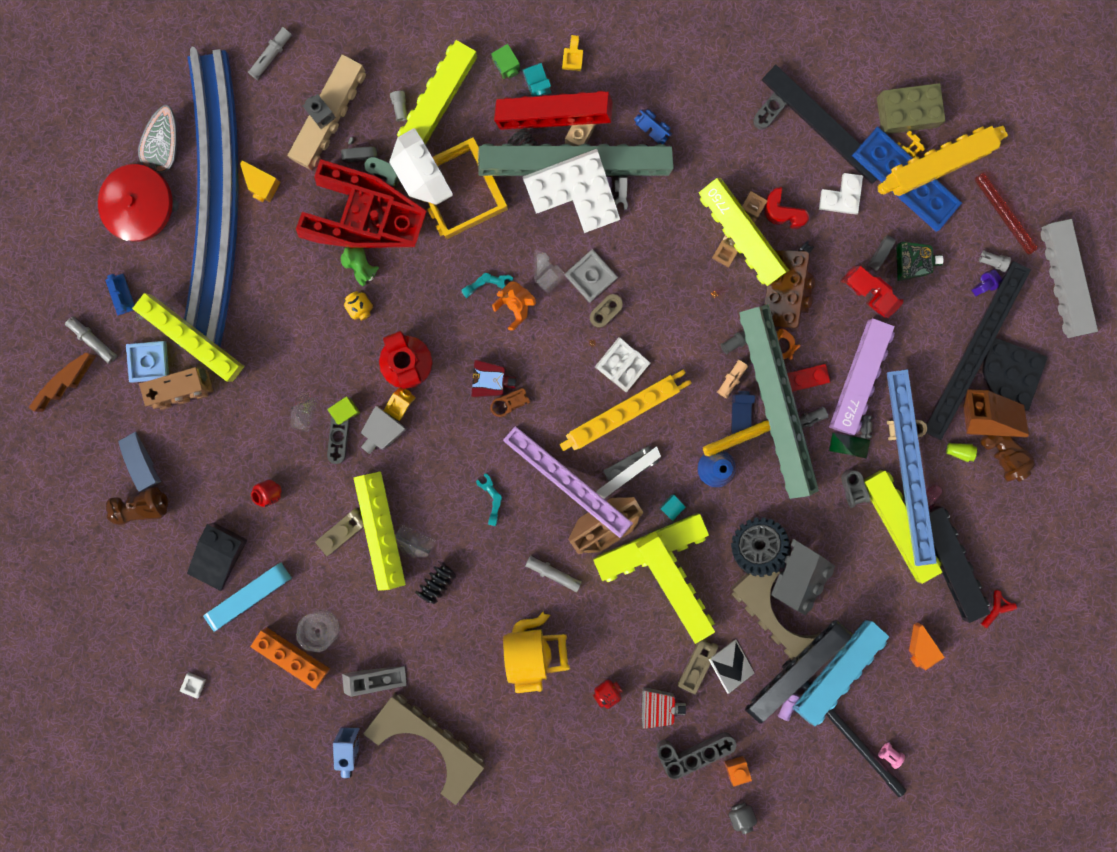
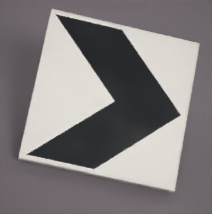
[709,640,754,694]

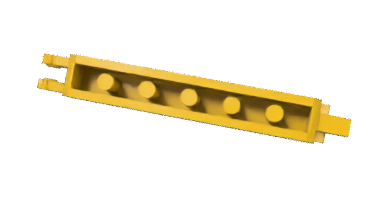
[878,126,1008,196]
[559,369,692,451]

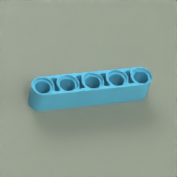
[203,563,292,632]

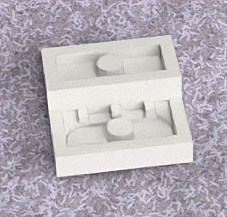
[595,337,650,392]

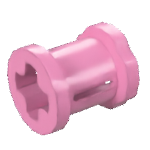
[878,743,905,769]

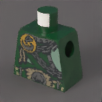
[896,242,943,281]

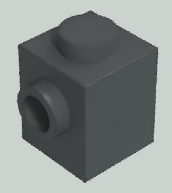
[302,94,336,129]

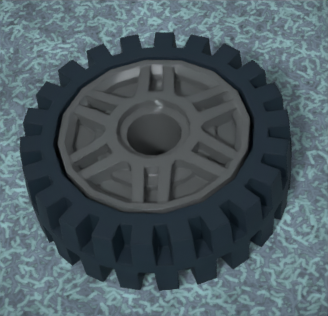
[731,517,791,577]

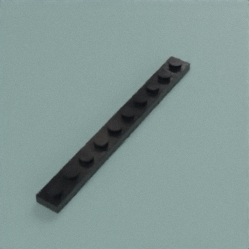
[926,261,1031,440]

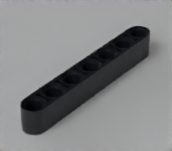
[745,620,852,724]

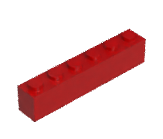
[494,91,613,130]

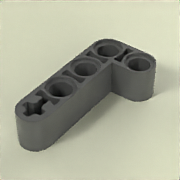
[656,732,736,780]

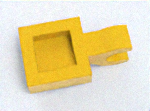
[562,35,583,71]

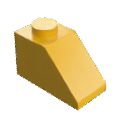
[240,161,281,202]

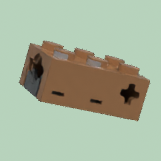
[139,367,214,410]

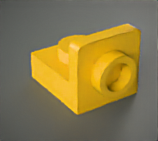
[383,388,416,421]

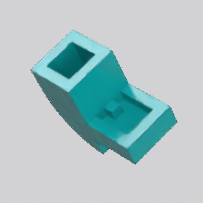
[522,63,552,97]

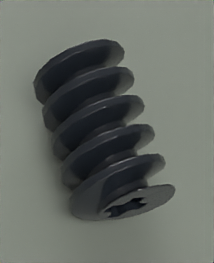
[415,561,456,604]

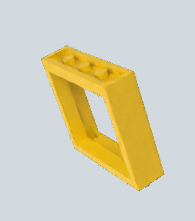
[424,137,508,239]

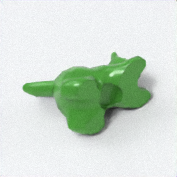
[341,247,379,286]

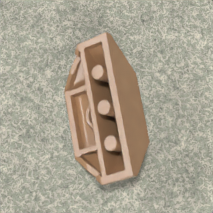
[568,497,643,554]

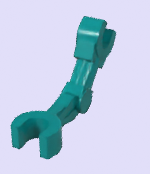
[461,273,513,298]
[476,473,502,526]

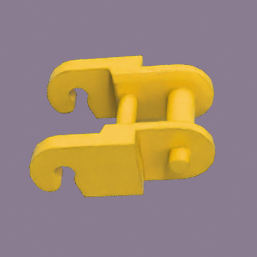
[897,131,925,158]

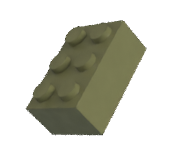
[877,83,945,134]

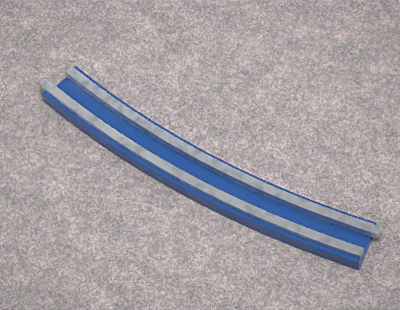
[178,47,239,347]

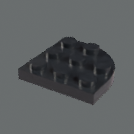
[983,338,1048,411]

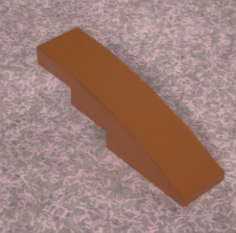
[28,353,96,412]

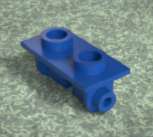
[634,109,672,144]
[105,274,135,316]

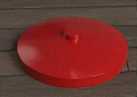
[98,164,173,242]

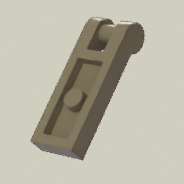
[315,508,364,557]
[677,639,718,695]

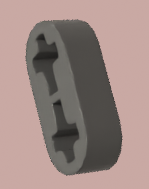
[341,147,378,163]
[868,235,896,271]

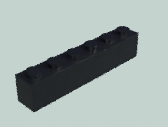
[929,506,991,623]

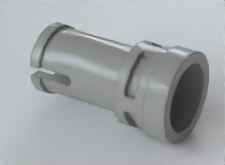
[390,91,408,121]
[979,250,1011,272]

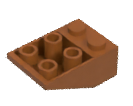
[963,390,1029,437]

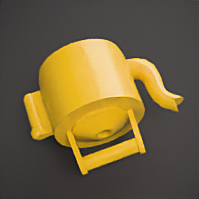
[503,611,570,693]

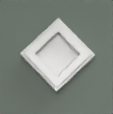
[180,672,206,698]

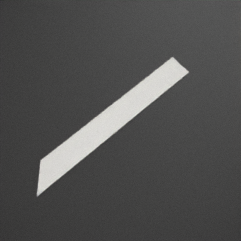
[597,447,661,499]

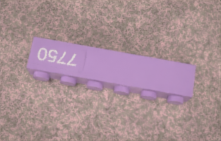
[829,318,895,435]

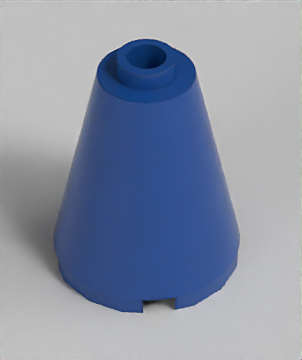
[697,451,736,487]

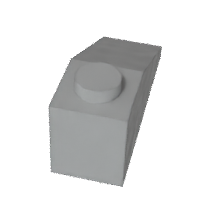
[342,666,406,697]

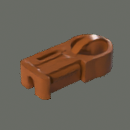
[490,388,530,417]

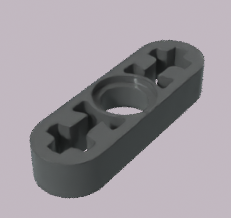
[753,93,787,130]
[327,416,350,464]

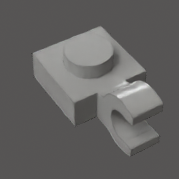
[614,176,628,210]

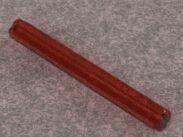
[975,173,1038,255]

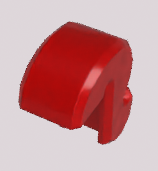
[764,187,809,229]

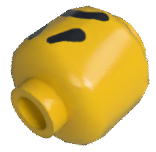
[344,291,373,321]

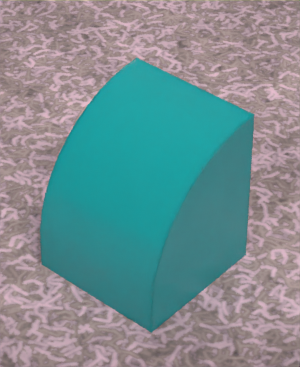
[659,494,686,521]

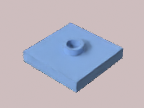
[126,341,169,383]

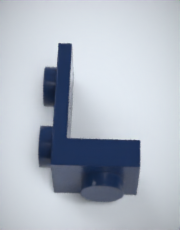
[731,391,755,434]

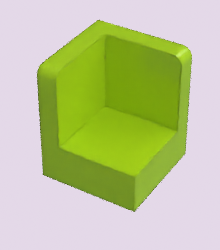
[327,396,360,425]

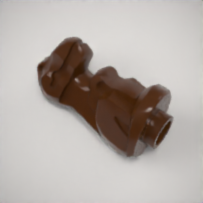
[980,435,1035,482]
[106,486,168,525]

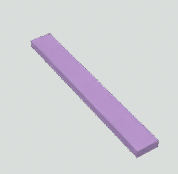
[503,426,633,539]

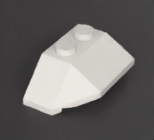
[390,128,453,205]

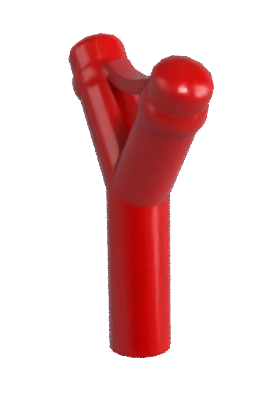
[980,590,1017,629]

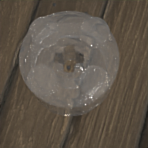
[296,610,340,652]

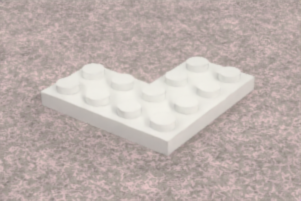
[523,149,620,233]

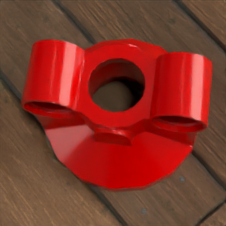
[379,331,433,390]

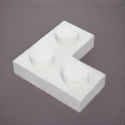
[819,173,863,214]

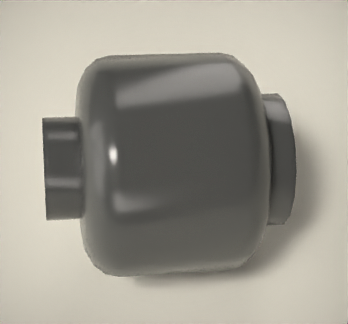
[729,802,757,834]

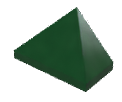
[829,432,870,459]

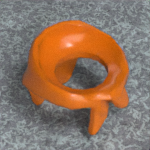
[776,328,800,360]

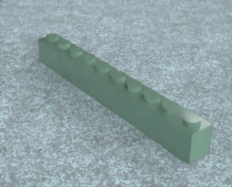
[478,144,673,176]
[739,304,819,499]

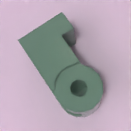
[365,157,400,189]

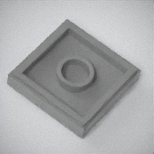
[564,249,618,303]

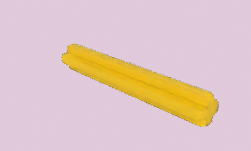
[703,420,771,456]

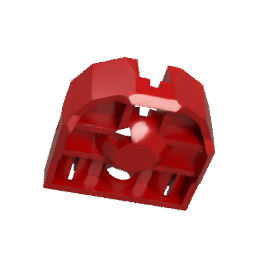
[841,266,903,318]

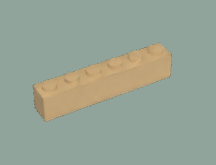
[287,55,366,171]

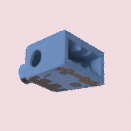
[333,728,360,778]

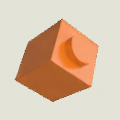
[724,756,752,786]

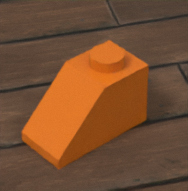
[909,623,945,670]

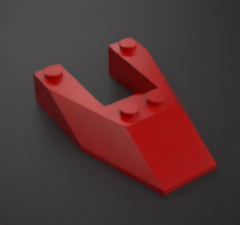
[296,159,426,248]

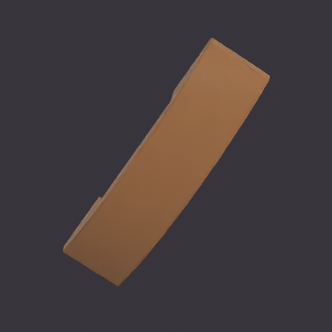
[712,192,767,268]

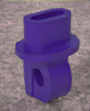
[971,270,1002,296]

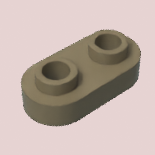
[590,294,623,328]

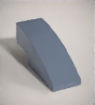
[118,432,161,492]

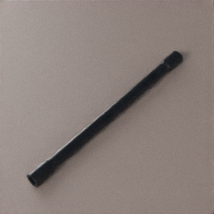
[782,659,907,797]

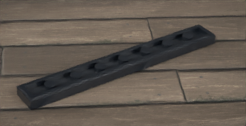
[762,64,877,184]

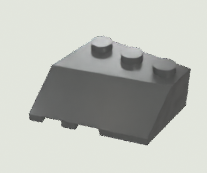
[771,539,835,616]

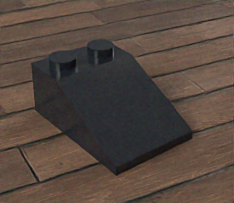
[187,523,247,591]

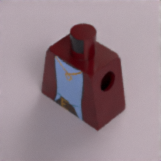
[471,360,516,398]

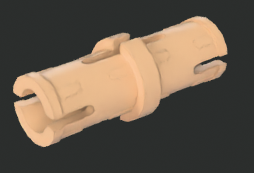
[717,360,748,398]

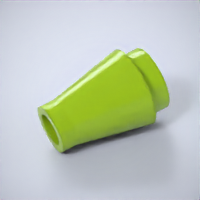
[946,443,977,462]

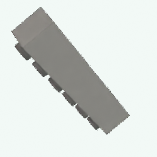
[1041,219,1098,338]

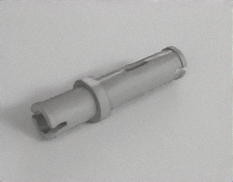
[248,27,292,80]
[65,316,117,364]
[525,555,582,592]

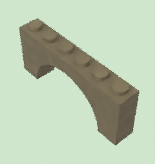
[730,572,846,666]
[364,693,485,805]

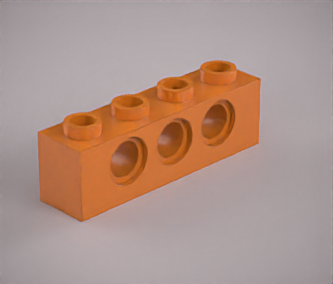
[250,627,330,689]

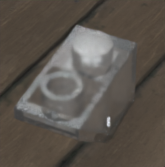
[534,250,564,295]

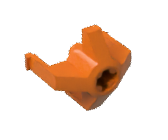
[492,282,536,330]

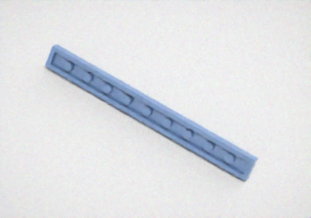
[887,370,937,566]

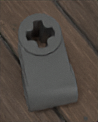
[841,470,870,508]

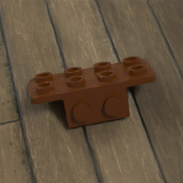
[764,250,815,328]

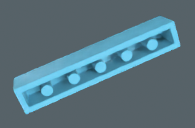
[792,620,889,726]

